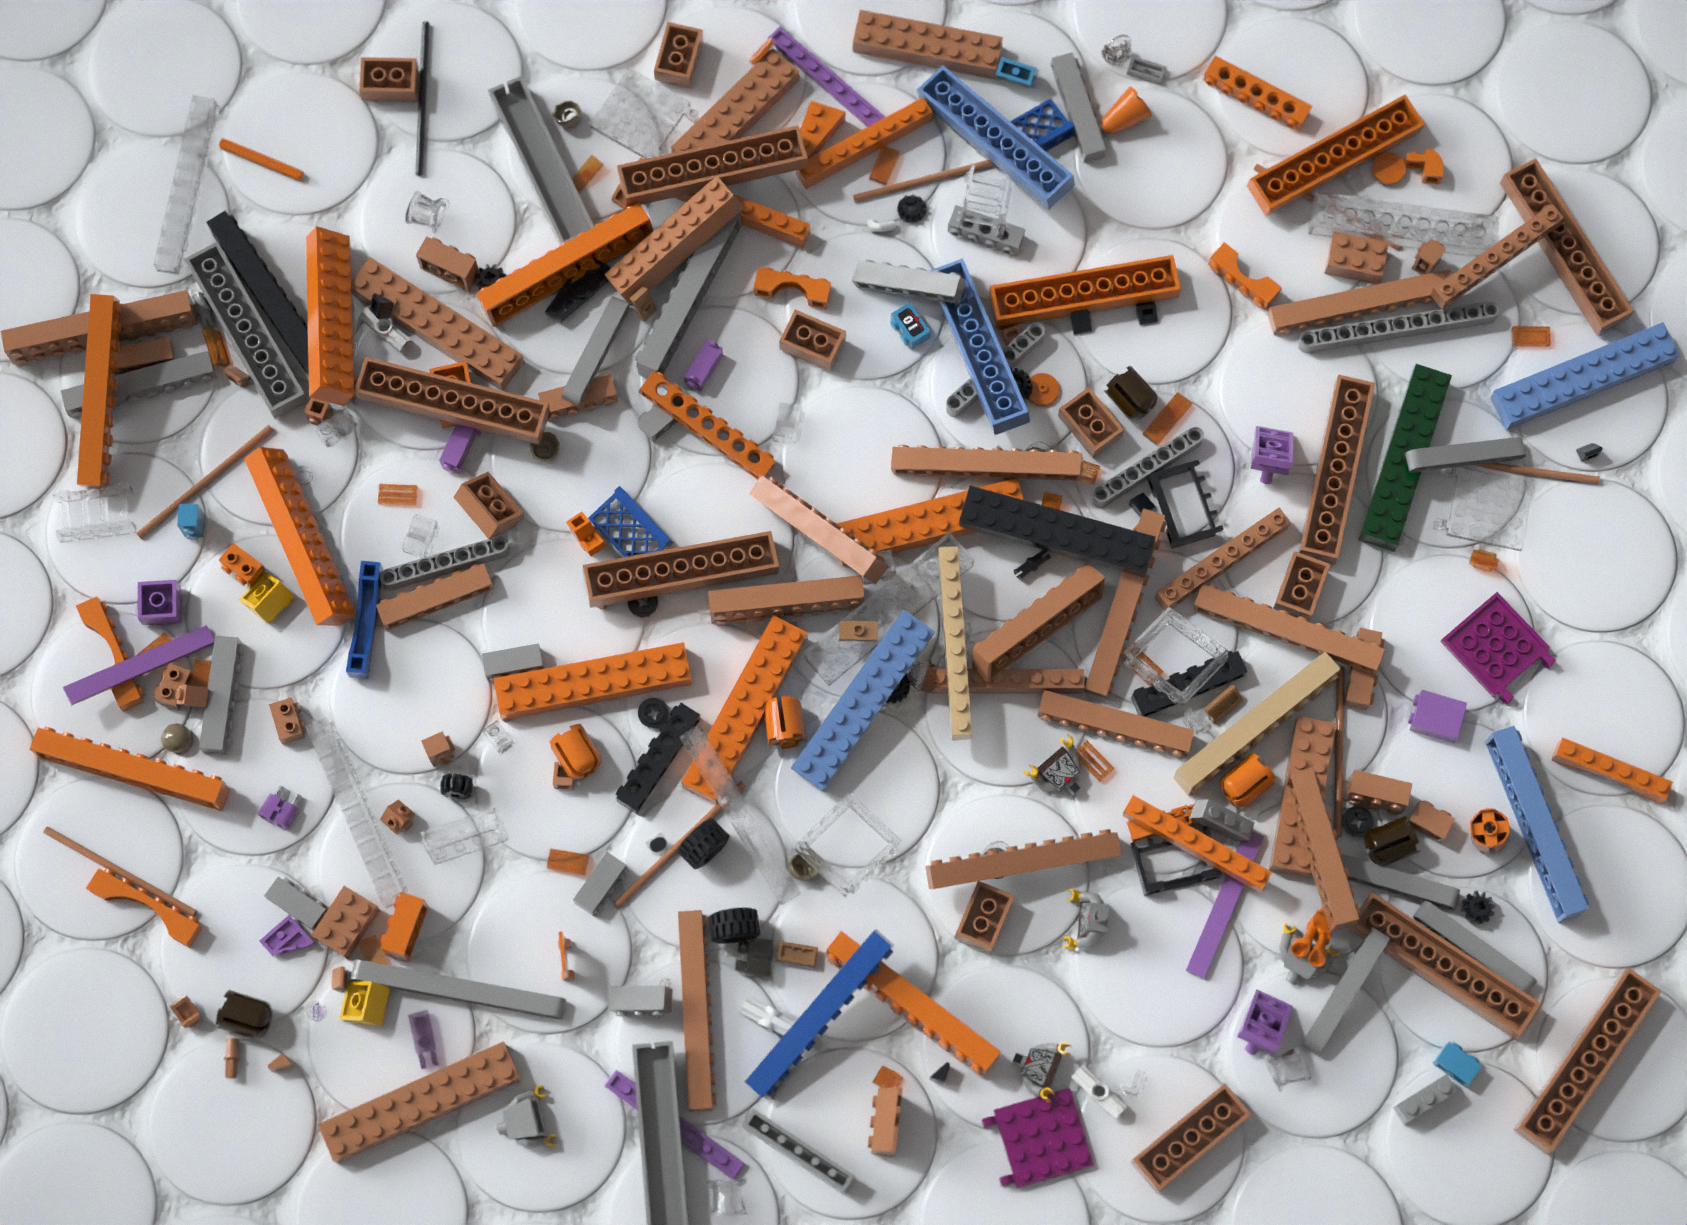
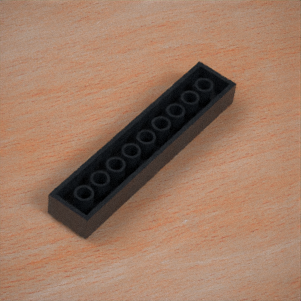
[206,211,309,377]
[959,486,1156,578]

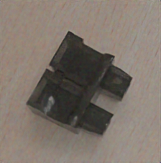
[735,938,774,980]

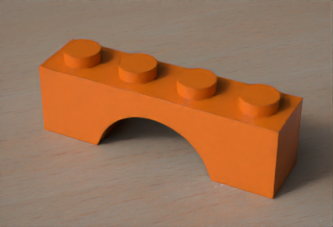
[1208,242,1282,310]
[753,267,831,309]

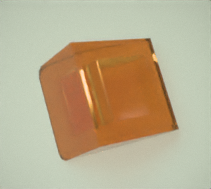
[1041,492,1063,510]
[872,1065,903,1088]

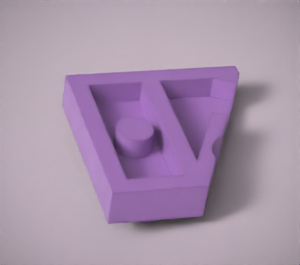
[259,915,315,957]

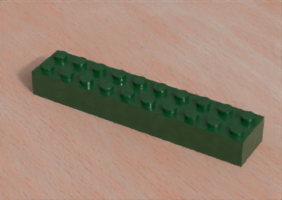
[1358,364,1452,552]

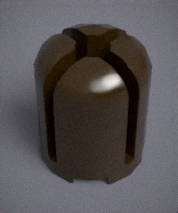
[1104,366,1158,420]
[1364,816,1420,866]
[216,990,273,1040]

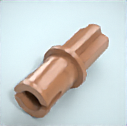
[224,1038,240,1079]

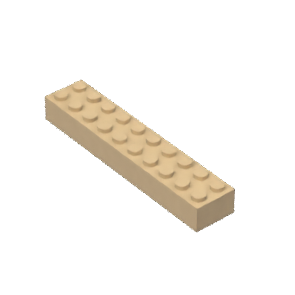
[1173,651,1340,795]

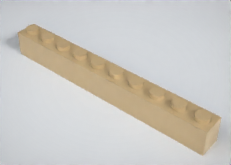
[938,546,972,741]

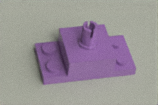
[1251,426,1293,484]
[1237,989,1293,1055]

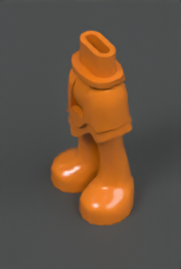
[1290,907,1332,967]

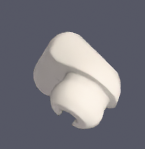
[867,219,896,232]

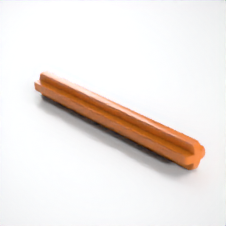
[219,138,304,181]

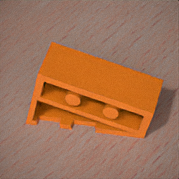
[800,101,846,160]

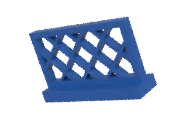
[1010,98,1075,152]
[588,486,674,557]

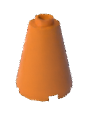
[1101,86,1152,135]

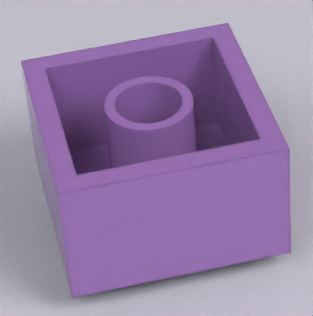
[138,580,181,625]

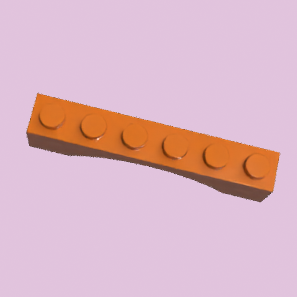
[76,596,145,711]
[1551,737,1673,804]
[86,868,202,948]

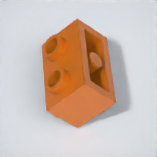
[219,543,266,587]

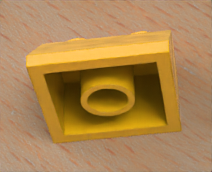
[239,572,294,624]
[339,981,390,1026]

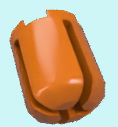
[764,695,807,749]
[549,724,602,780]
[1220,753,1276,808]
[1470,808,1510,854]

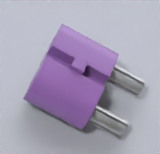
[257,785,302,830]

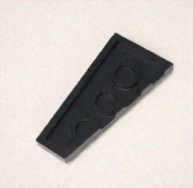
[545,257,612,323]

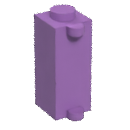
[684,339,723,391]
[439,424,482,473]

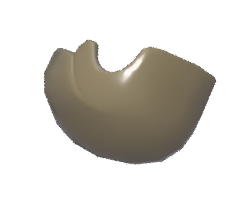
[552,100,581,128]
[530,432,560,462]
[161,723,193,754]
[788,850,821,881]

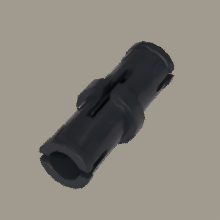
[1013,550,1051,580]

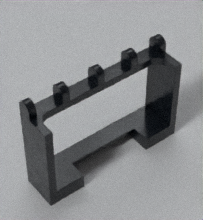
[1147,460,1224,549]
[1130,826,1222,896]

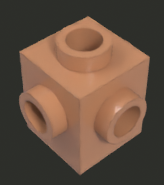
[305,398,334,426]
[380,799,416,835]

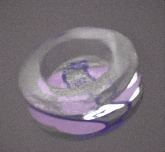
[306,1001,327,1022]

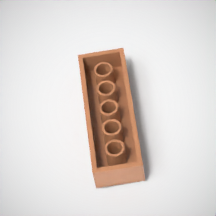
[1131,1084,1251,1193]

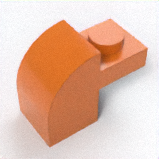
[1404,148,1444,184]
[566,512,606,556]

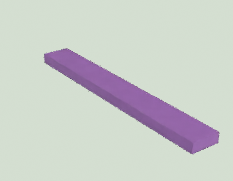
[767,26,885,127]
[63,625,214,706]
[1186,831,1264,979]
[605,1070,745,1181]

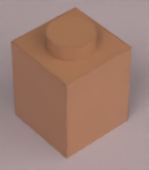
[176,685,209,708]

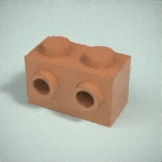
[1412,238,1446,275]
[154,663,194,710]
[269,697,306,744]
[421,731,455,767]
[1407,801,1455,843]

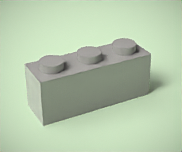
[637,385,691,443]
[482,643,544,682]
[1190,799,1255,841]
[573,852,628,916]
[264,877,327,931]
[609,986,673,1017]
[1393,1074,1458,1125]

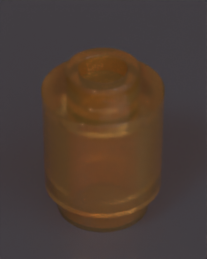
[1469,549,1499,572]

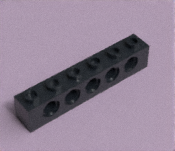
[1131,651,1248,717]
[615,703,701,814]

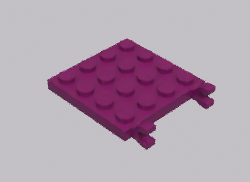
[1440,592,1556,705]
[982,1088,1094,1188]

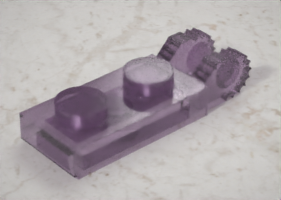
[408,1010,438,1069]

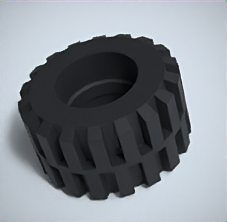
[678,818,730,870]
[708,907,761,944]

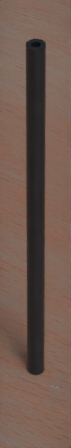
[415,21,430,176]

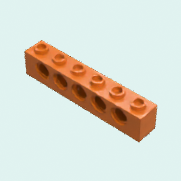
[1203,55,1312,131]

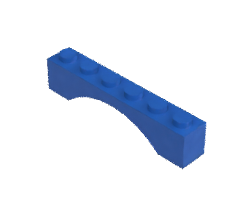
[346,561,383,679]

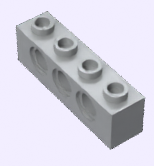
[947,205,1025,255]

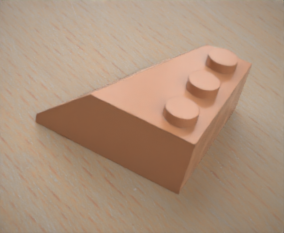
[868,1088,903,1156]

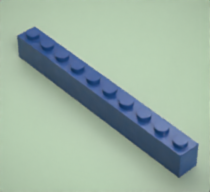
[745,930,895,1098]

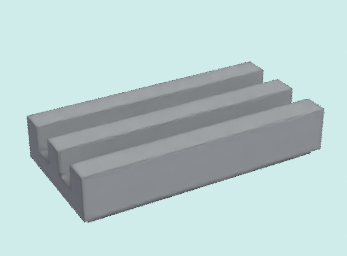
[1126,56,1167,85]

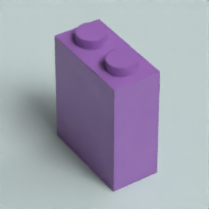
[1408,690,1467,743]

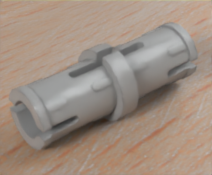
[192,292,215,331]

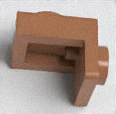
[170,994,201,1029]

